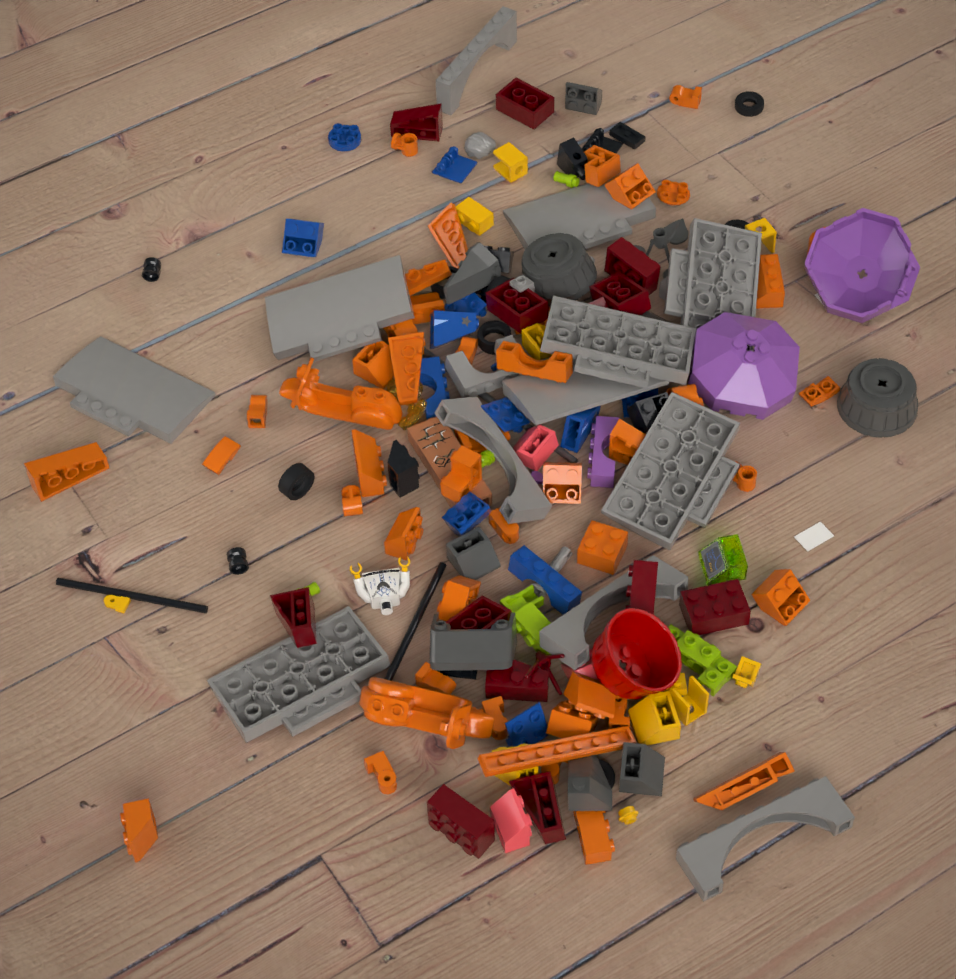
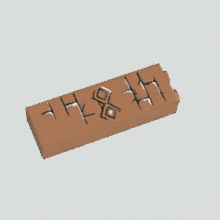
[407,416,492,508]

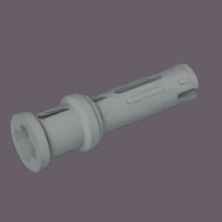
[531,547,573,597]

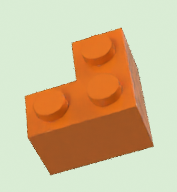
[584,145,621,187]
[440,445,482,503]
[437,575,481,621]

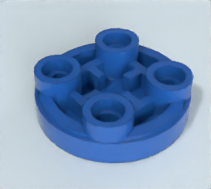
[328,123,361,151]

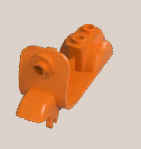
[279,357,403,430]
[359,677,494,749]

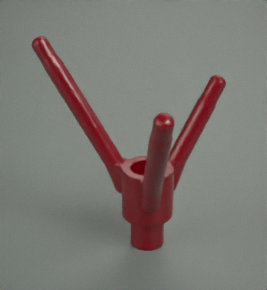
[524,651,565,695]

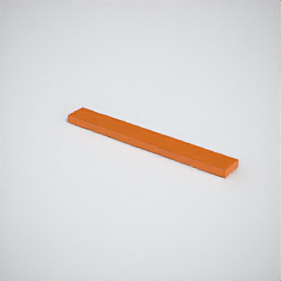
[477,726,637,777]

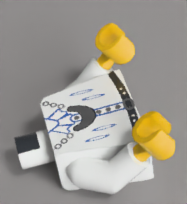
[349,557,411,615]

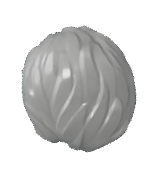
[464,132,496,159]

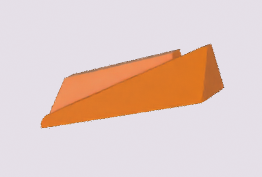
[694,752,795,810]

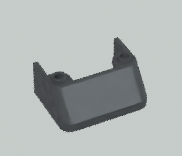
[430,613,517,671]

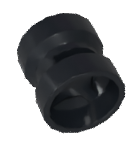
[142,257,161,282]
[226,547,249,575]

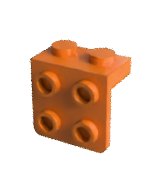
[410,292,445,325]

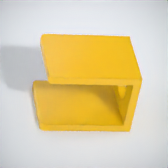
[493,142,528,183]
[745,218,777,253]
[670,675,709,726]

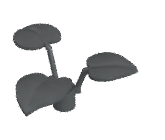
[633,218,688,279]

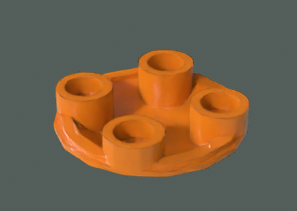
[657,180,690,205]

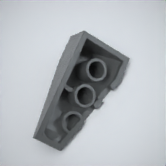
[443,242,501,304]
[568,755,613,811]

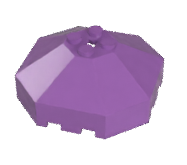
[805,208,920,323]
[688,312,800,420]

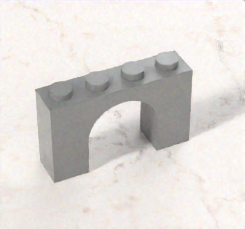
[445,335,522,398]

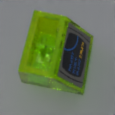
[698,534,748,585]

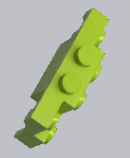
[500,585,552,660]
[668,624,738,697]

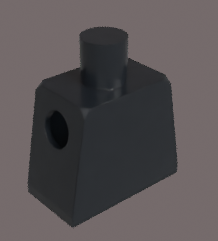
[557,138,588,180]

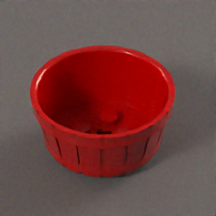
[591,608,682,699]

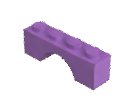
[587,416,619,488]

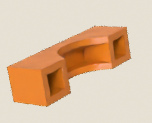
[496,341,573,383]

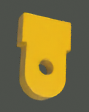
[104,595,131,613]

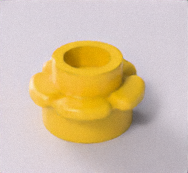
[618,806,639,825]

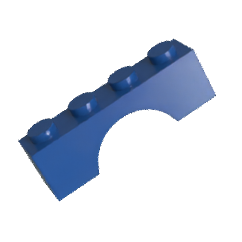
[420,356,450,420]
[508,545,582,615]

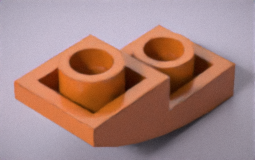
[799,376,840,407]
[202,436,241,475]

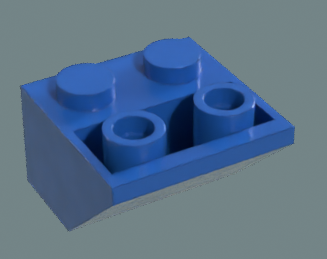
[282,219,324,257]
[442,492,491,537]

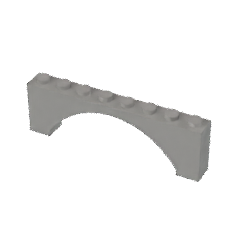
[436,6,517,116]
[435,397,552,524]
[539,555,688,670]
[676,776,855,902]

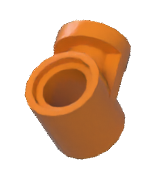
[391,133,418,157]
[733,461,757,492]
[341,485,363,517]

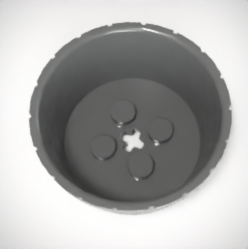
[521,233,597,306]
[837,358,918,438]

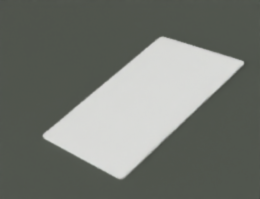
[794,522,834,551]

